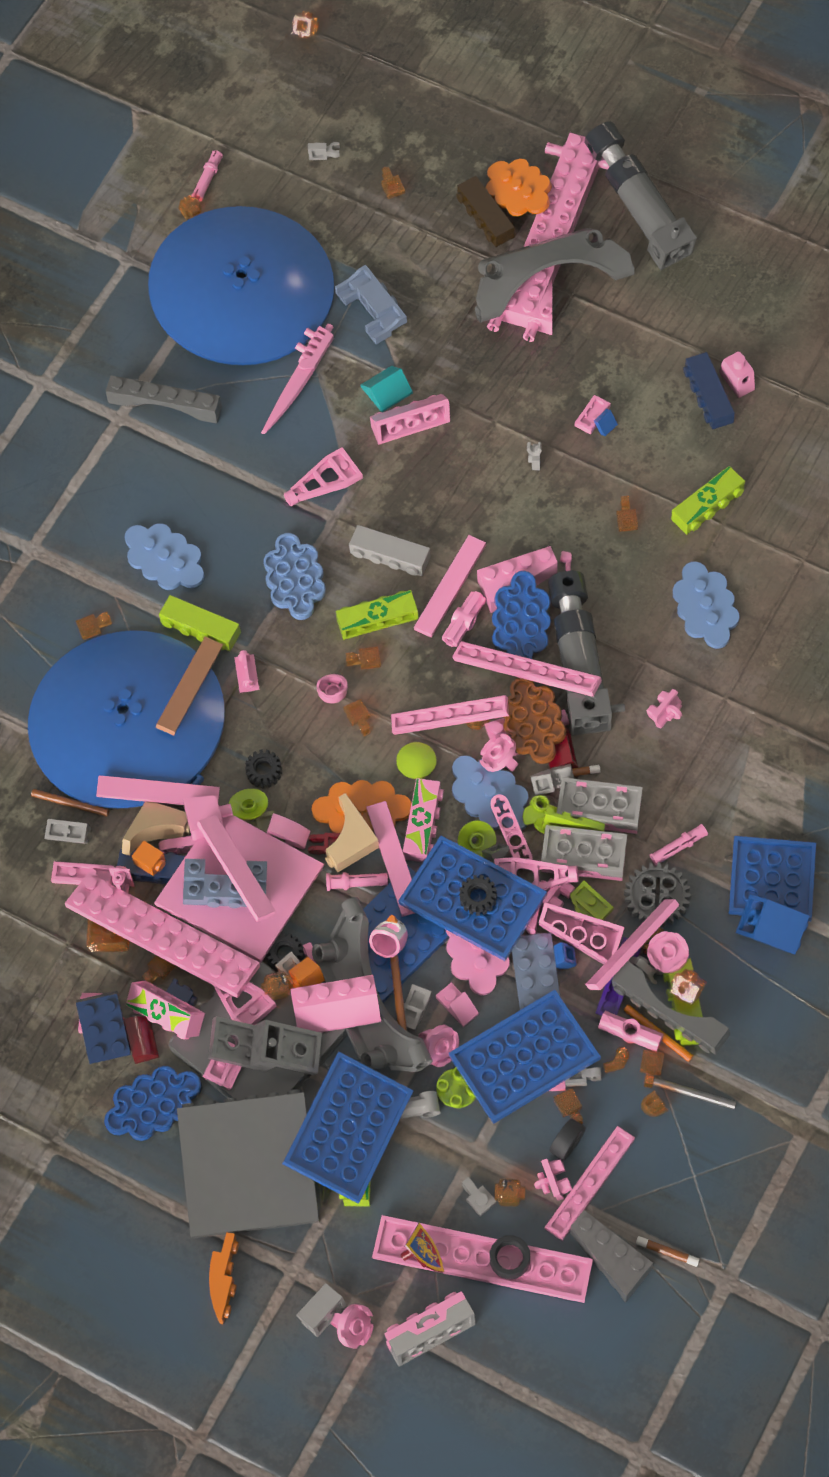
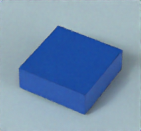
[594,409,618,436]

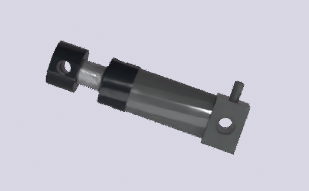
[584,121,697,271]
[548,570,625,736]

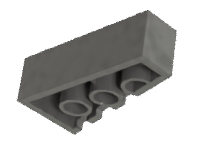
[570,1210,653,1303]

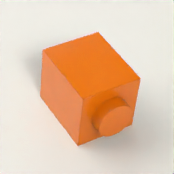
[132,841,166,876]
[289,957,325,988]

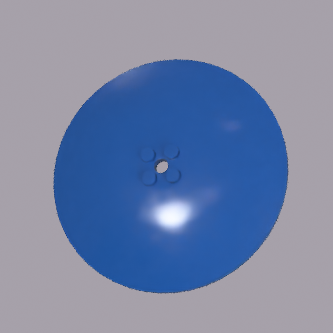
[148,206,334,365]
[28,631,225,808]

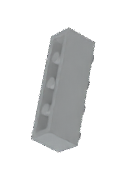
[349,525,431,576]

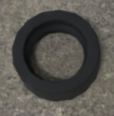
[550,1118,585,1161]
[490,1235,530,1279]

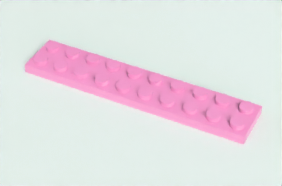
[65,873,260,998]
[372,1215,593,1303]

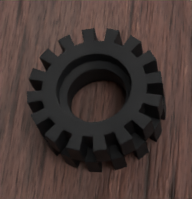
[245,749,282,789]
[459,875,497,916]
[266,933,304,972]

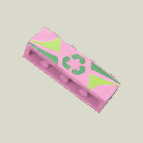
[403,778,444,862]
[126,981,205,1039]

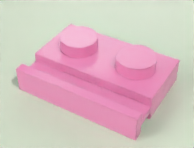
[202,1041,242,1090]

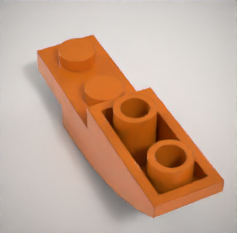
[209,1232,239,1324]

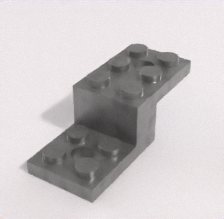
[208,1016,322,1075]

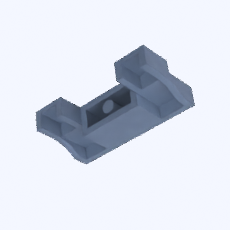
[335,265,407,344]
[183,859,267,908]

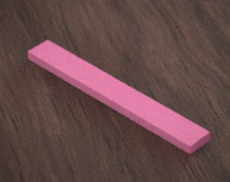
[453,641,602,697]

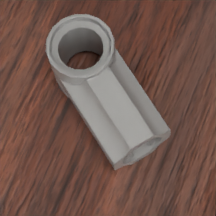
[400,1091,440,1119]

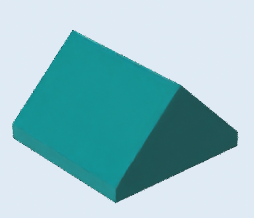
[360,366,413,412]

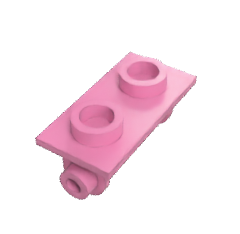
[234,650,259,693]
[109,866,135,893]

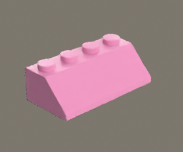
[370,394,450,445]
[290,975,381,1033]

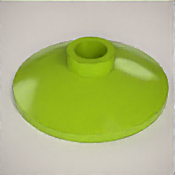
[229,789,268,820]
[457,820,496,858]

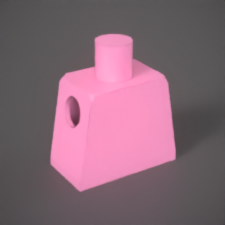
[719,352,755,398]
[183,796,233,841]

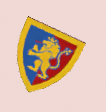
[401,1223,444,1273]

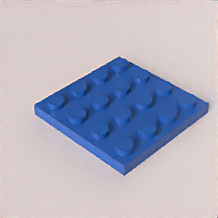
[729,836,816,921]

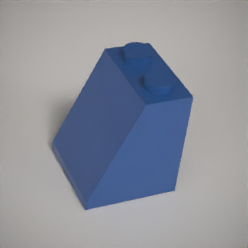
[736,894,809,955]

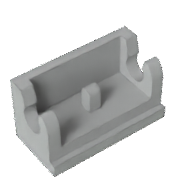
[44,819,91,844]
[296,1283,347,1337]

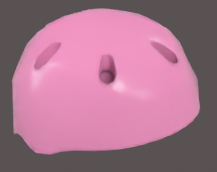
[316,674,348,704]

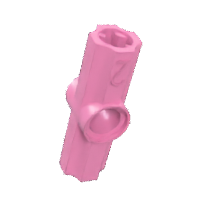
[442,591,486,647]
[598,1011,664,1052]

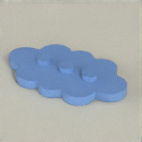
[125,524,204,590]
[264,533,326,620]
[672,562,739,649]
[452,756,528,831]

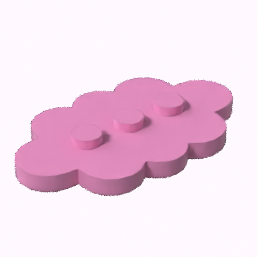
[445,929,510,995]

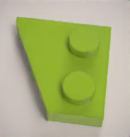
[570,881,614,920]

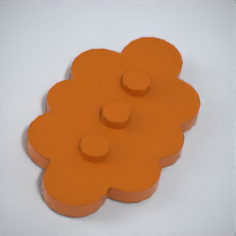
[485,159,552,216]
[312,780,412,833]

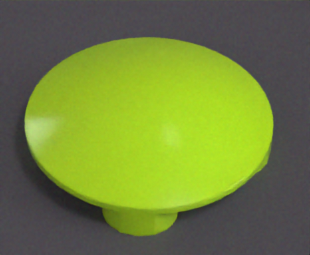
[396,742,436,779]
[436,1067,476,1108]

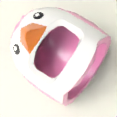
[369,915,408,958]

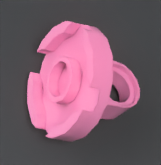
[480,734,519,772]
[647,931,689,973]
[418,1025,459,1067]
[330,1304,373,1349]

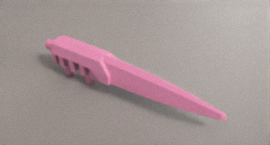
[261,324,334,434]

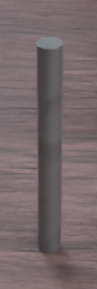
[653,1077,736,1110]

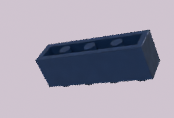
[683,352,735,430]
[117,849,186,885]

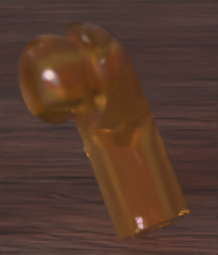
[603,1047,629,1073]

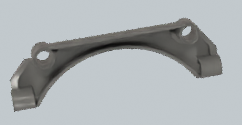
[475,228,635,323]
[312,897,433,1072]

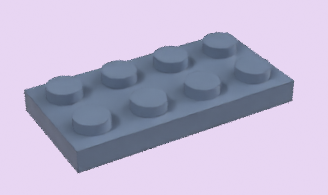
[512,932,560,1010]

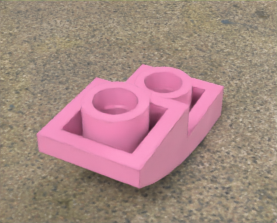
[267,813,310,850]

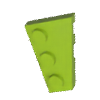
[542,807,605,831]

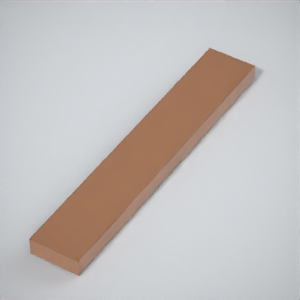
[156,637,223,736]

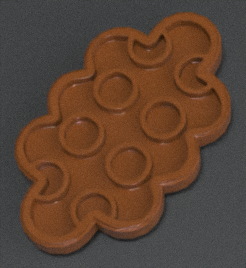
[503,678,566,764]

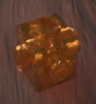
[292,11,319,39]
[670,969,707,1005]

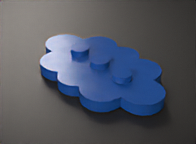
[492,571,551,659]
[104,1066,202,1141]

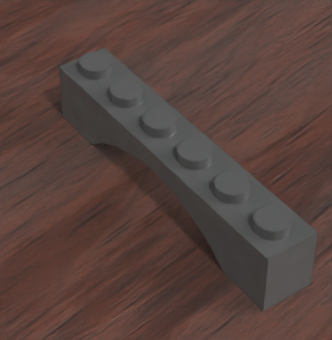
[106,375,222,423]
[612,961,730,1055]

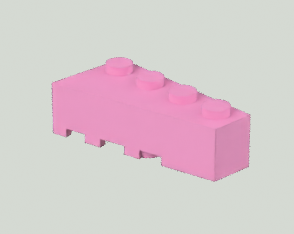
[477,546,557,613]
[539,903,624,965]

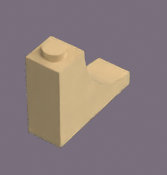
[325,793,379,872]
[122,801,191,856]

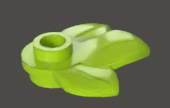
[522,795,557,834]

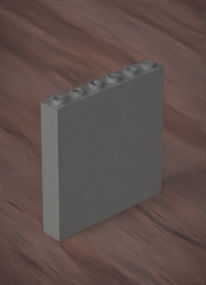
[169,957,347,1101]
[177,1090,320,1238]

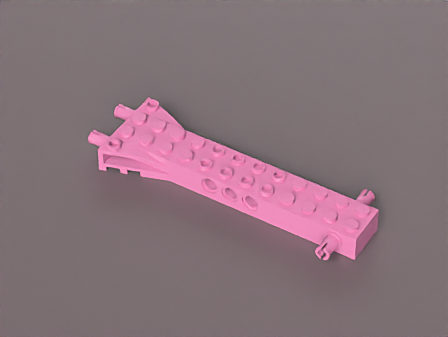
[487,133,609,342]

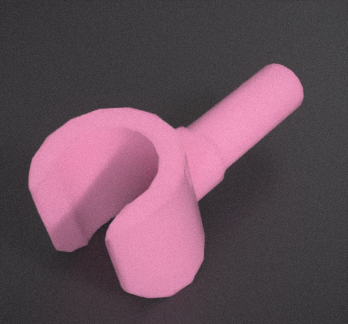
[560,551,572,571]

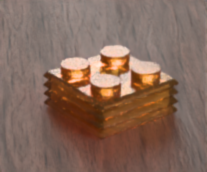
[86,919,129,952]

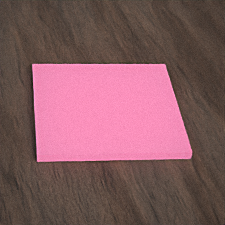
[155,815,324,963]

